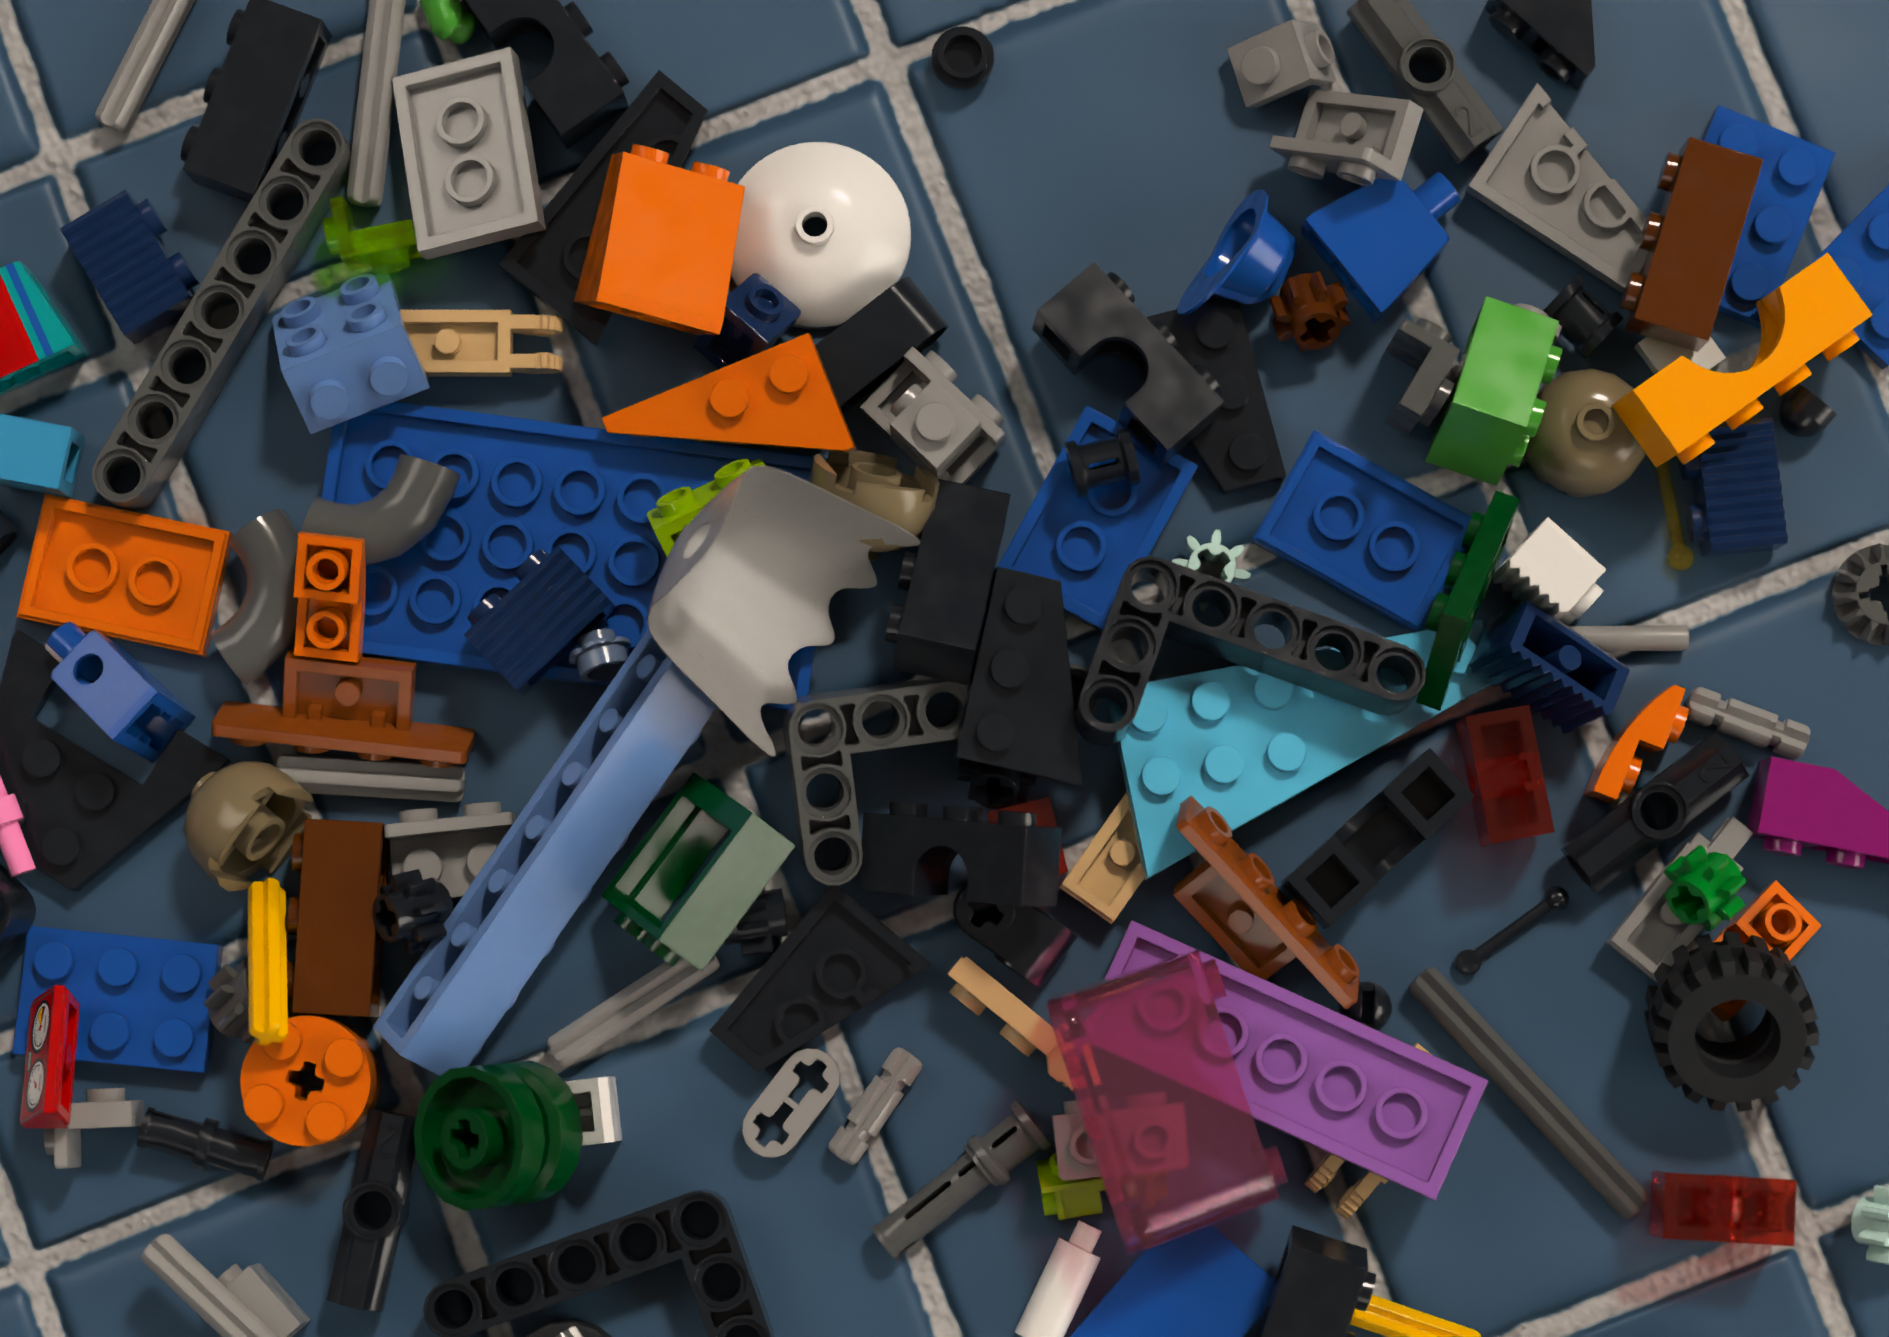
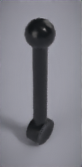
[1455,886,1569,975]

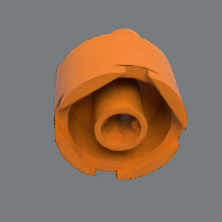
[240,1015,382,1146]

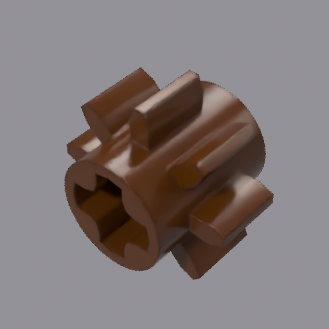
[1269,271,1351,352]

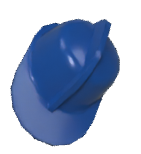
[1177,189,1297,316]

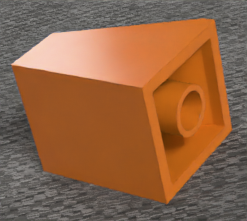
[574,144,745,335]

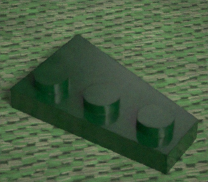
[1416,491,1520,711]

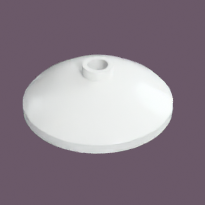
[731,142,911,330]

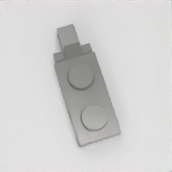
[1605,817,1753,983]

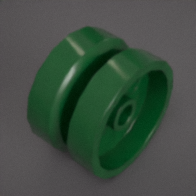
[413,1060,583,1211]

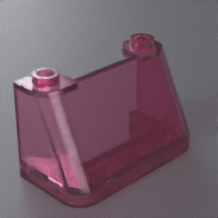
[1047,949,1289,1255]

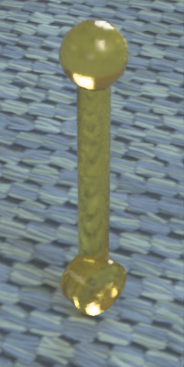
[1648,457,1694,571]

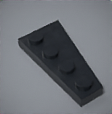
[499,70,708,347]

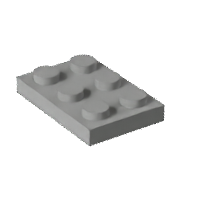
[392,47,546,260]

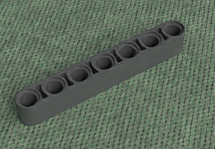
[92,118,352,511]

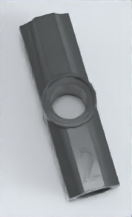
[1347,0,1504,164]

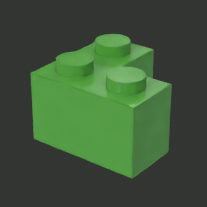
[1425,296,1562,486]

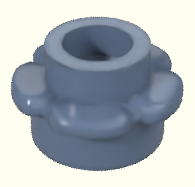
[569,628,631,682]

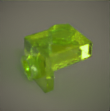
[323,196,422,274]

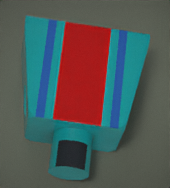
[0,261,88,395]

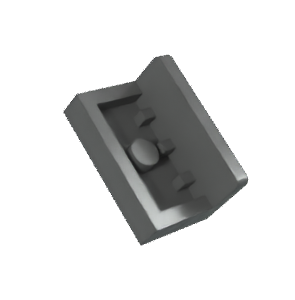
[1385,318,1461,436]

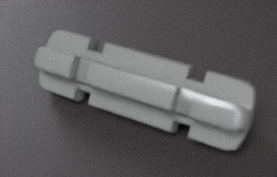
[1685,687,1810,759]
[828,1047,922,1165]

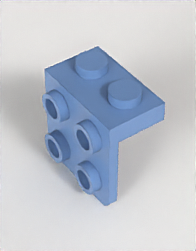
[272,272,430,434]

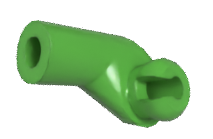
[420,0,476,45]

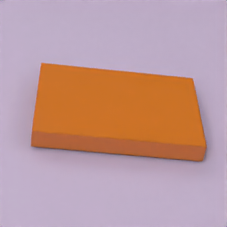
[16,494,234,657]

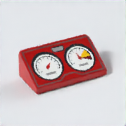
[20,985,80,1129]

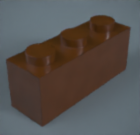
[1620,137,1764,352]
[287,819,390,1017]

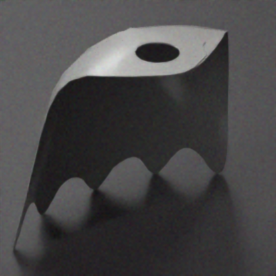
[647,466,920,757]

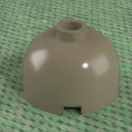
[1524,369,1645,498]
[809,450,940,561]
[183,761,313,892]

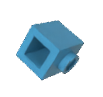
[0,413,85,498]

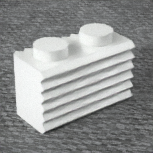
[1493,517,1606,626]

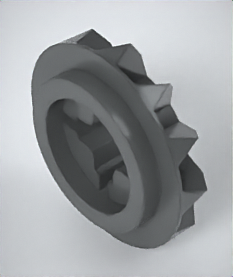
[1832,543,1889,646]

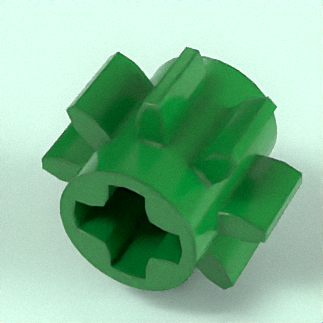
[1663,845,1747,932]

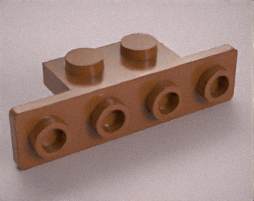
[211,649,475,768]
[1173,796,1360,1010]

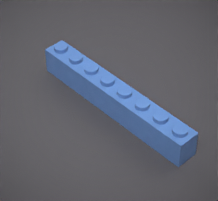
[373,628,717,1076]

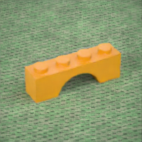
[1611,253,1873,468]

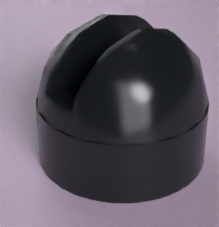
[1780,384,1837,437]
[1339,981,1392,1030]

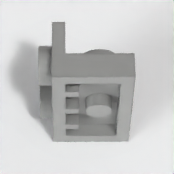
[384,802,518,899]

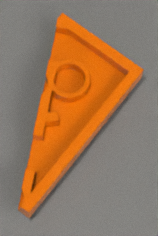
[602,333,856,453]

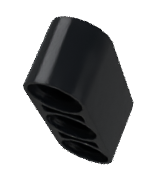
[815,277,949,414]

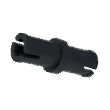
[137,1107,274,1181]

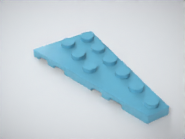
[1108,620,1492,881]

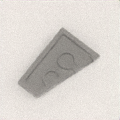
[1466,83,1648,294]

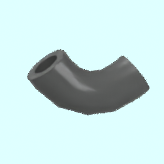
[301,454,460,566]
[210,509,298,685]

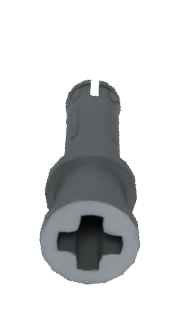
[871,1100,1053,1260]

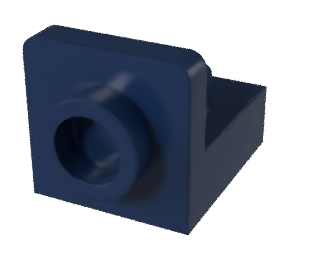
[693,273,801,369]

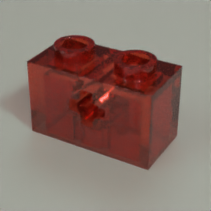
[1456,705,1555,848]
[1649,1170,1797,1246]

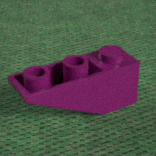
[1747,756,1889,875]

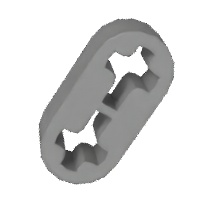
[742,1048,841,1158]

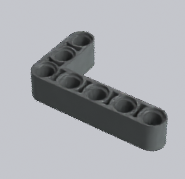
[782,661,1100,886]

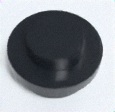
[932,26,994,90]

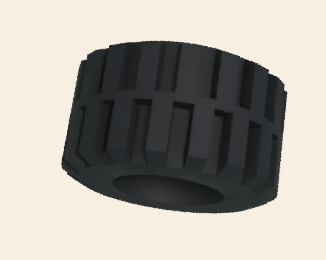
[1644,931,1819,1112]

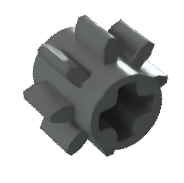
[204,959,254,1043]

